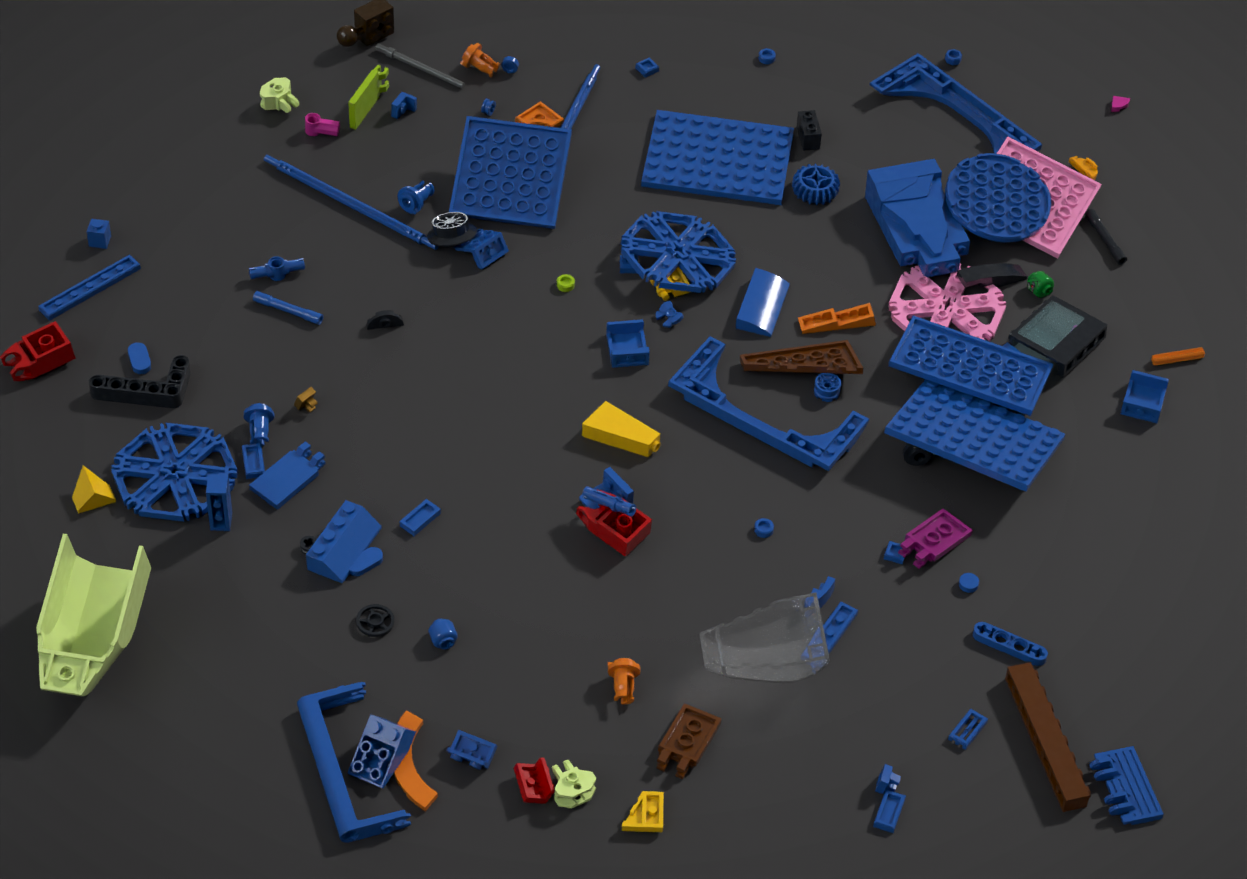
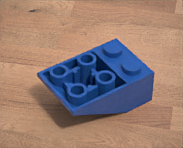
[347,714,416,788]

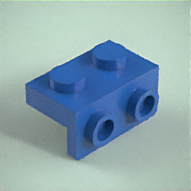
[446,730,497,770]

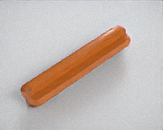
[1151,347,1205,366]

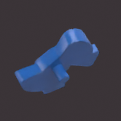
[656,301,683,328]

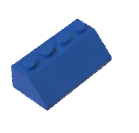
[306,500,382,583]

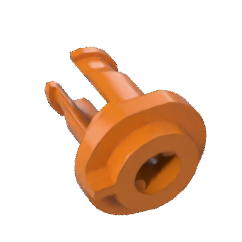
[460,43,500,77]
[608,658,640,705]

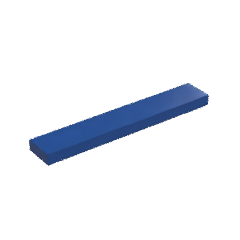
[38,255,141,321]

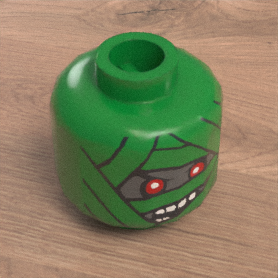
[1027,271,1054,298]

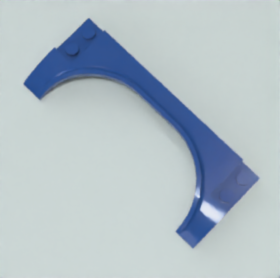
[870,53,1042,154]
[668,336,869,471]

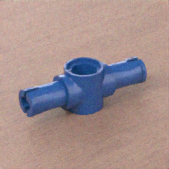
[249,256,305,281]

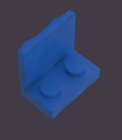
[455,229,509,269]
[579,467,634,509]

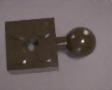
[337,0,394,47]

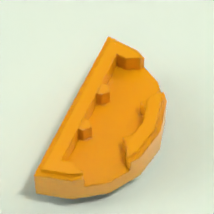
[1069,156,1098,180]

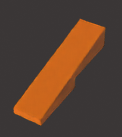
[798,303,876,334]

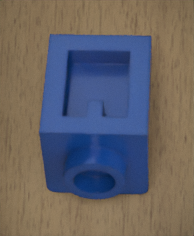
[391,92,417,119]

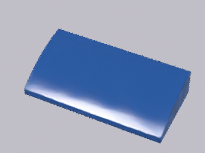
[736,268,790,337]

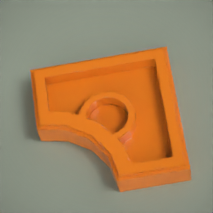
[515,101,564,128]

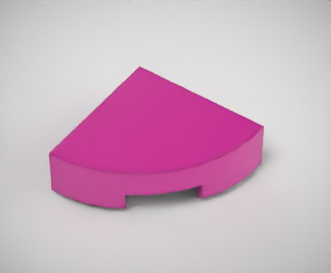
[1111,96,1130,112]

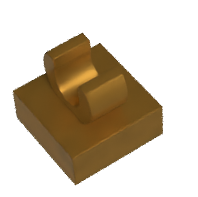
[294,387,318,412]

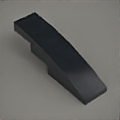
[956,263,1028,288]

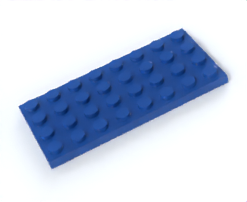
[889,316,1054,416]

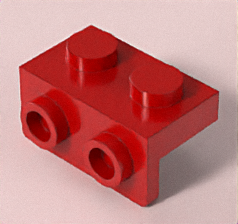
[513,758,555,804]

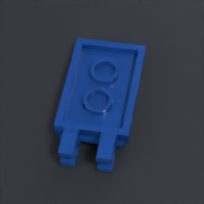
[249,442,326,510]

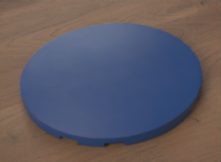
[945,153,1051,242]

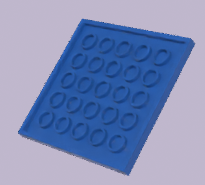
[449,116,572,229]

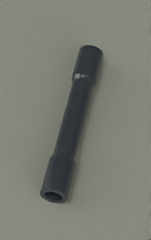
[1085,209,1127,265]

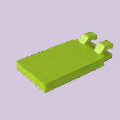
[348,65,389,129]

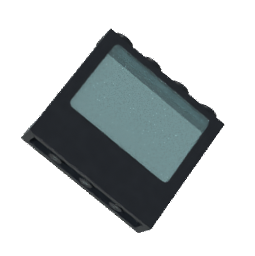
[1008,295,1108,378]

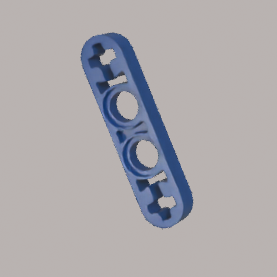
[973,622,1048,666]

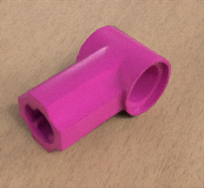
[305,113,340,136]

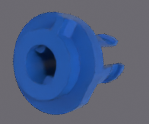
[397,181,434,214]
[244,403,274,446]

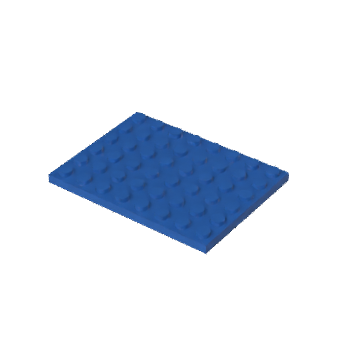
[641,110,794,205]
[884,379,1065,492]

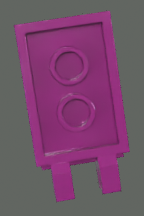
[898,508,973,569]

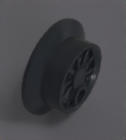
[427,212,477,247]

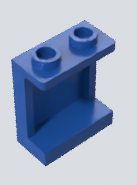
[606,319,650,368]
[1120,370,1169,423]

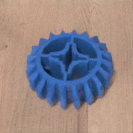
[792,163,840,205]

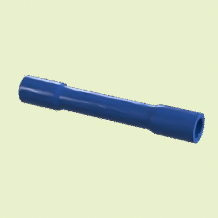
[253,291,324,325]

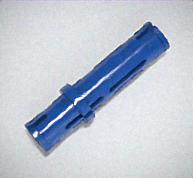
[582,486,636,516]

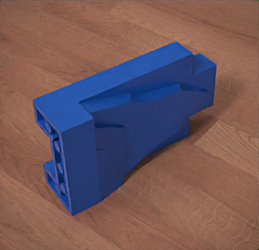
[865,159,970,277]

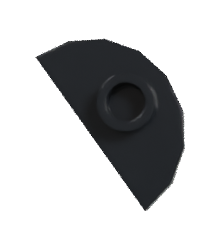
[366,310,404,330]

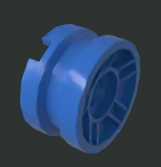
[814,373,841,402]

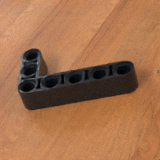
[89,355,191,408]

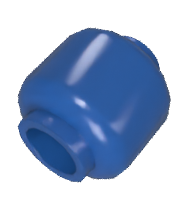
[428,619,458,650]

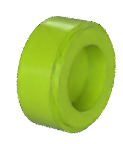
[557,274,575,292]

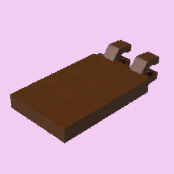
[656,703,722,779]

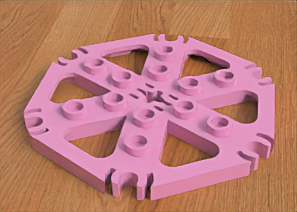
[888,263,1006,341]

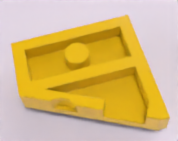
[622,791,664,832]

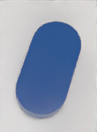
[128,342,151,374]
[349,547,383,576]

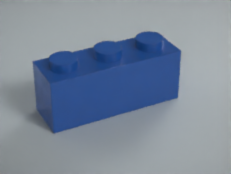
[206,474,233,531]

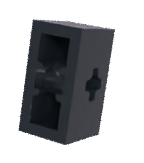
[796,110,822,151]

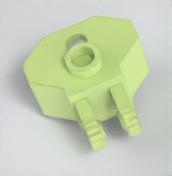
[260,77,299,113]
[551,760,596,809]

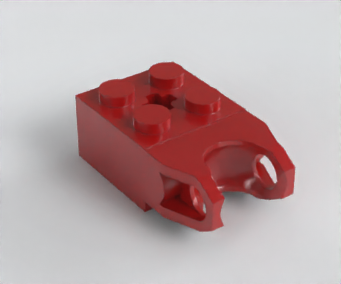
[0,321,76,381]
[576,489,652,557]

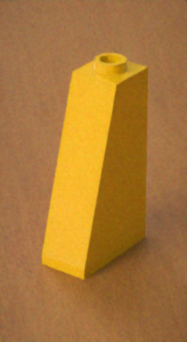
[582,401,661,457]

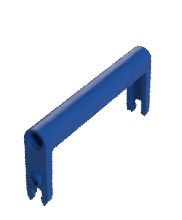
[297,682,411,843]

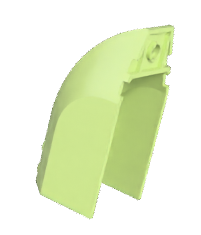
[36,534,151,696]

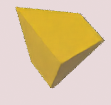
[72,465,116,514]

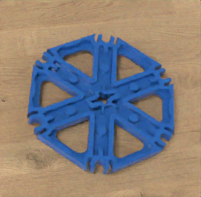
[620,211,736,293]
[111,423,238,522]

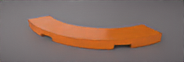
[394,710,438,812]

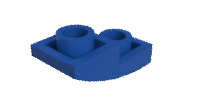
[803,576,835,616]

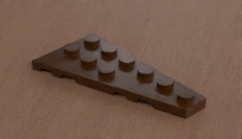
[740,340,863,374]

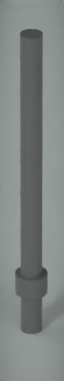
[375,43,465,89]

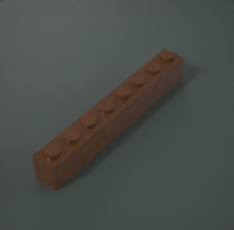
[1005,662,1091,812]

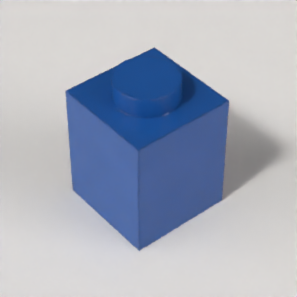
[87,219,111,249]

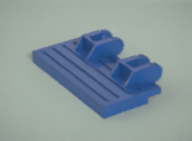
[1089,746,1164,825]

